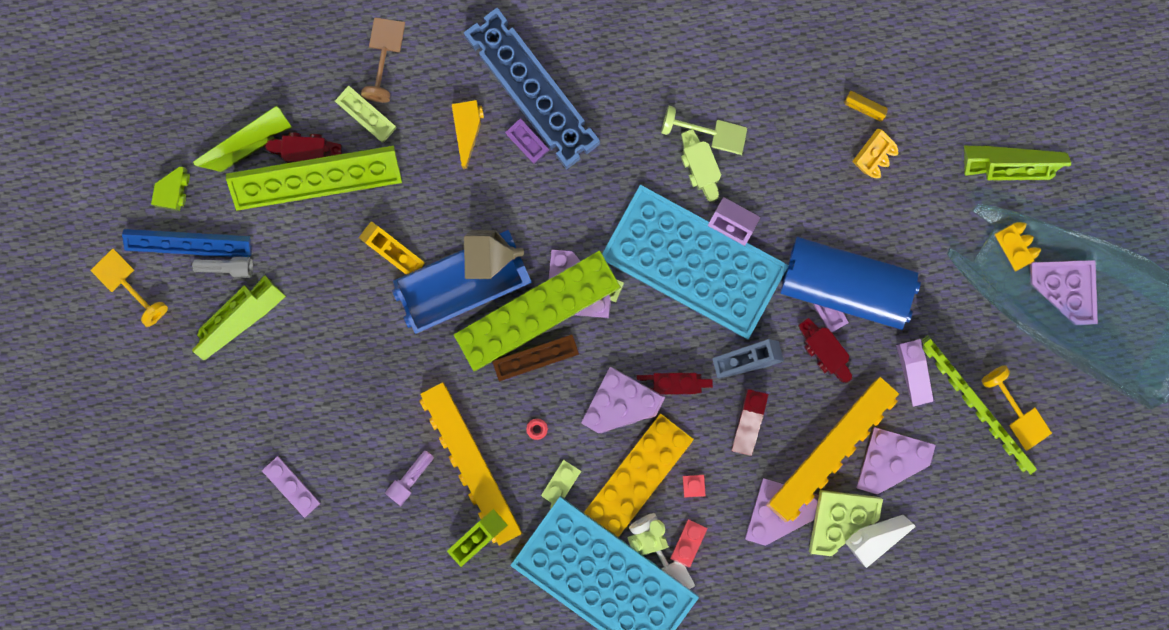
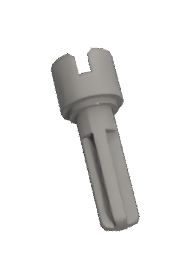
[192,257,253,278]

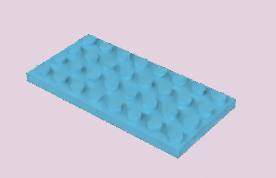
[602,185,788,340]
[510,496,699,630]

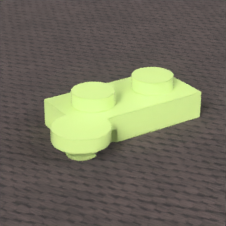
[541,460,581,509]
[627,520,669,555]

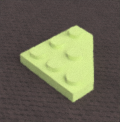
[809,490,883,556]

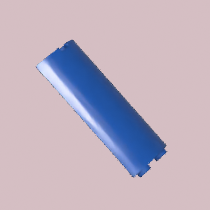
[392,230,532,334]
[780,237,921,330]

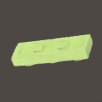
[335,86,397,143]

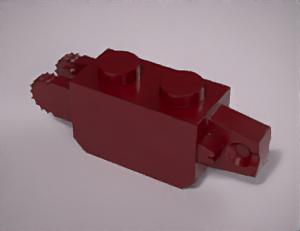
[265,133,342,163]
[798,318,852,383]
[637,373,713,395]

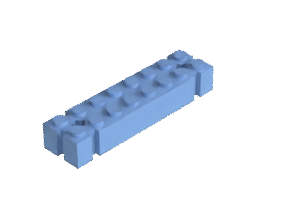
[464,8,600,170]

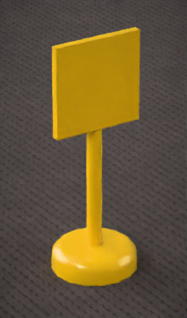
[90,249,168,327]
[981,365,1052,451]

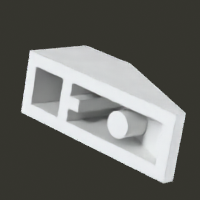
[845,515,915,568]

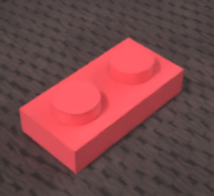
[670,519,708,568]

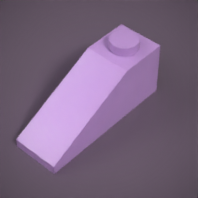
[896,339,933,407]

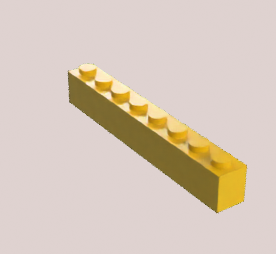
[766,377,899,522]
[419,382,522,546]

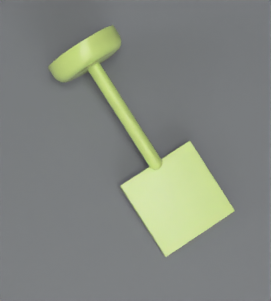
[661,105,747,155]

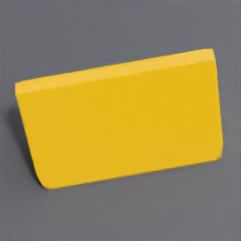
[844,91,888,122]

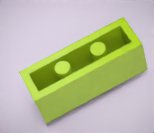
[447,509,508,567]

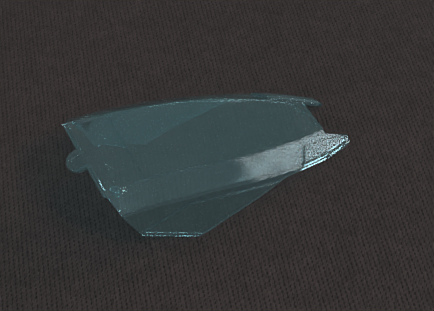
[947,204,1169,410]

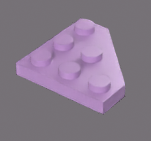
[549,250,611,318]
[1030,260,1098,325]
[581,367,665,434]
[856,427,936,494]
[745,478,819,546]

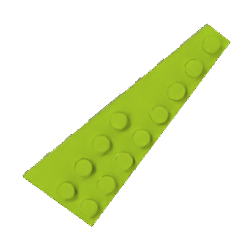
[921,335,1037,475]

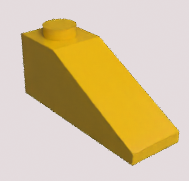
[451,100,484,169]
[358,221,425,275]

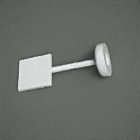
[629,513,695,589]

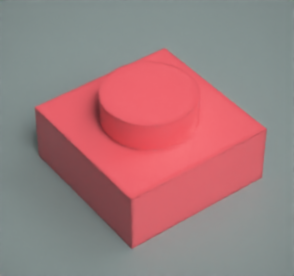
[683,475,705,497]

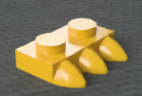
[852,129,898,178]
[994,222,1041,272]

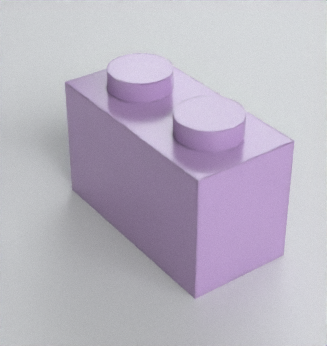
[708,197,760,246]

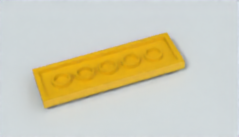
[583,413,694,537]

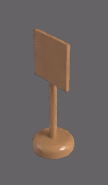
[361,17,405,103]

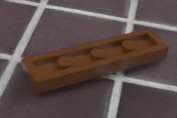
[492,334,579,382]

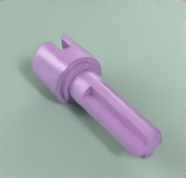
[385,451,434,506]

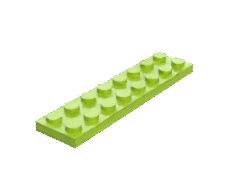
[226,146,402,211]
[454,250,621,372]

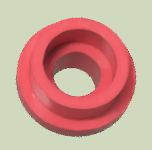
[526,419,548,440]

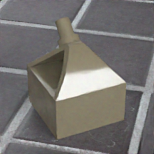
[464,230,524,279]

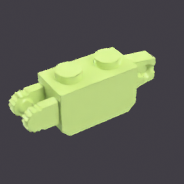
[681,129,721,202]

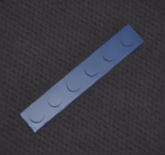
[122,229,252,258]

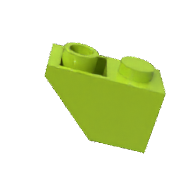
[151,167,190,211]

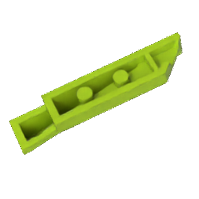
[193,106,292,172]
[964,146,1071,180]
[192,275,286,360]

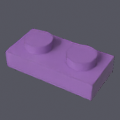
[505,118,549,164]

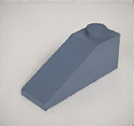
[712,339,784,379]

